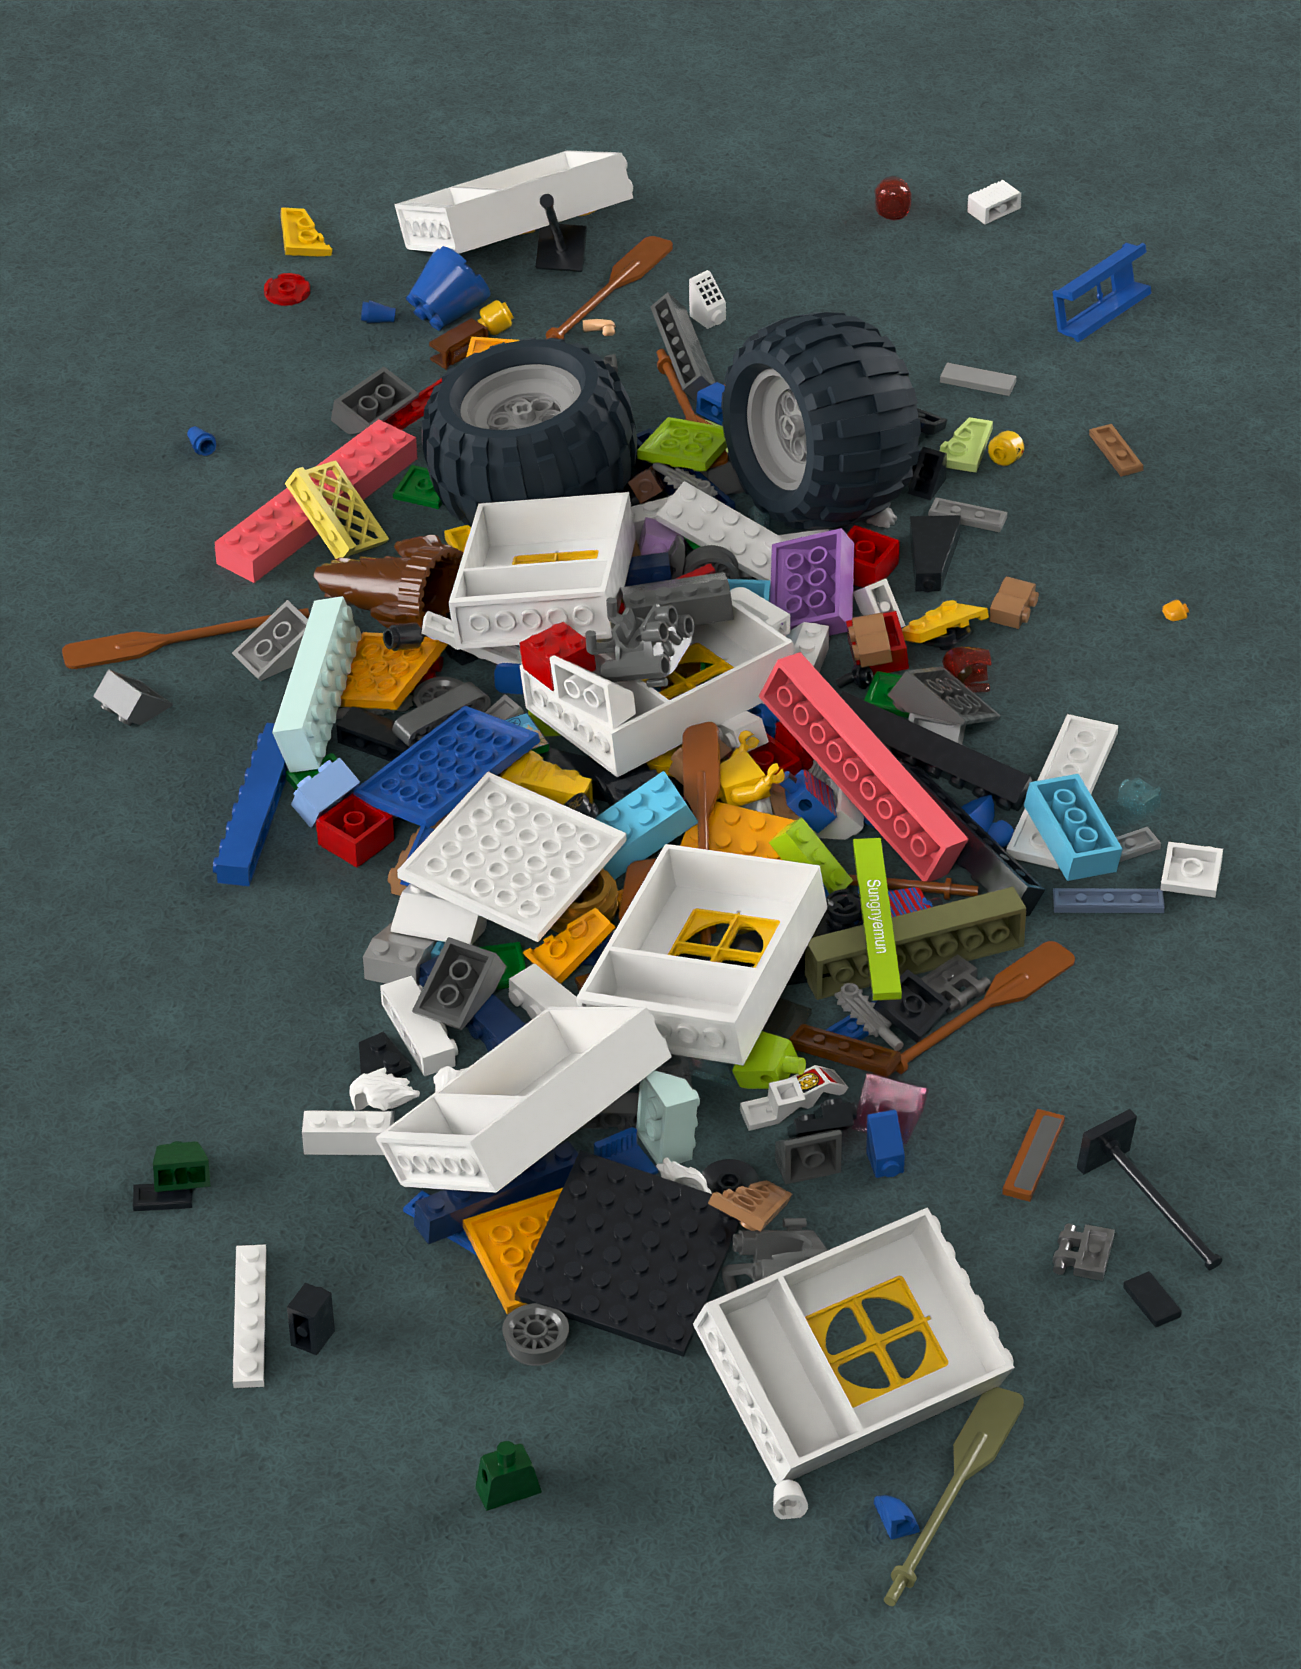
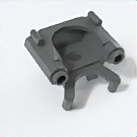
[585,597,695,688]
[721,1218,828,1293]

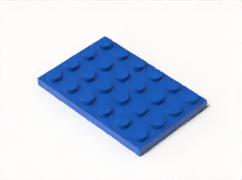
[353,706,541,829]

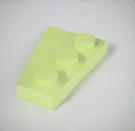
[939,417,993,473]

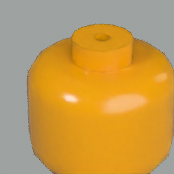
[1162,599,1189,621]

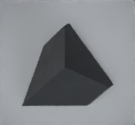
[908,447,947,500]

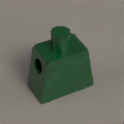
[153,1141,211,1192]
[475,1441,542,1511]

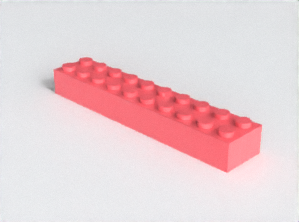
[215,419,417,583]
[758,652,968,882]

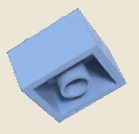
[291,758,360,828]

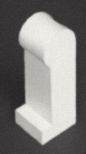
[730,587,790,636]

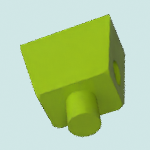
[732,1031,806,1089]

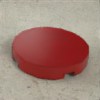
[264,273,310,306]

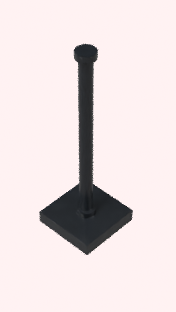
[535,194,587,272]
[1077,1109,1222,1271]

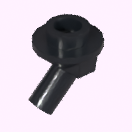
[835,664,873,689]

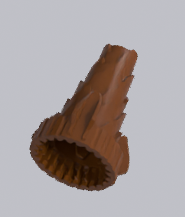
[314,535,464,628]

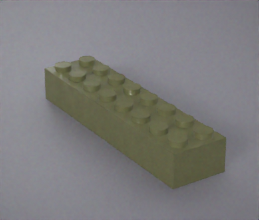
[805,887,1026,1000]

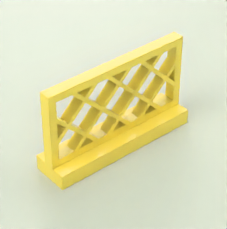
[285,460,389,559]

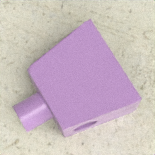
[639,517,688,555]

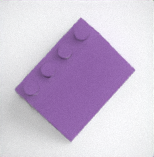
[770,528,854,636]

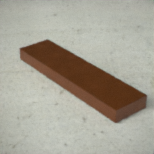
[789,1024,901,1077]

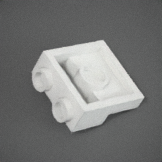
[1161,842,1223,898]

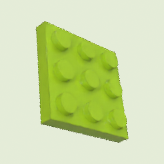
[637,417,727,472]

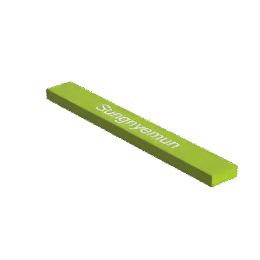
[853,838,902,1001]

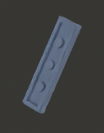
[1053,888,1165,913]

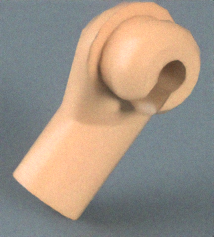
[582,319,616,336]

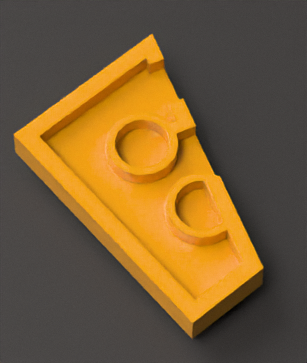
[523,908,616,984]

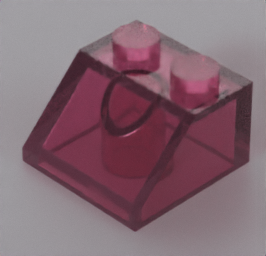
[852,1073,929,1144]

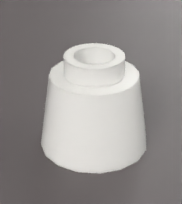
[773,1479,808,1519]

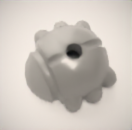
[866,507,897,528]

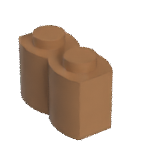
[990,577,1039,629]
[848,612,892,667]

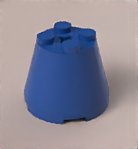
[406,246,490,331]

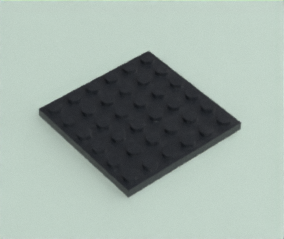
[515,1150,741,1357]

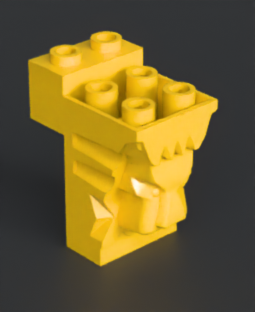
[500,750,593,805]

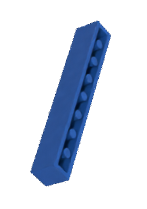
[213,723,289,886]

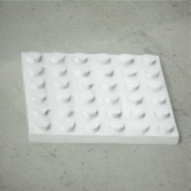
[397,772,626,942]

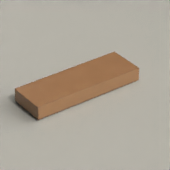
[1089,424,1143,476]

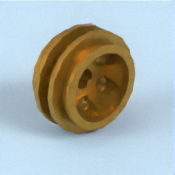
[551,868,618,934]

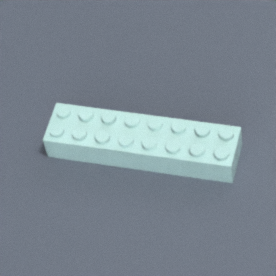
[272,596,361,773]

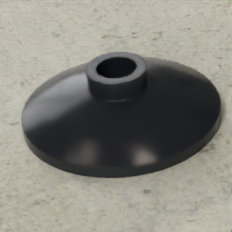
[923,626,971,650]
[702,1159,759,1194]

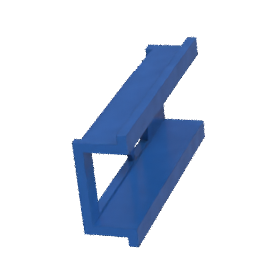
[1052,243,1151,342]

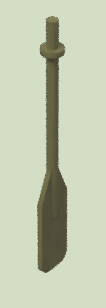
[884,1387,1024,1606]

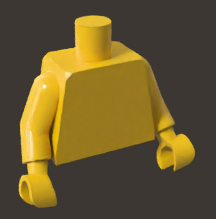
[717,730,785,807]

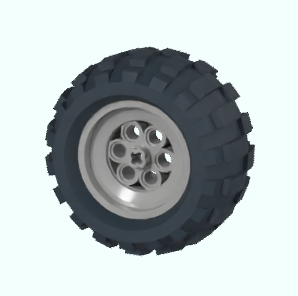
[721,312,921,530]
[422,338,637,527]

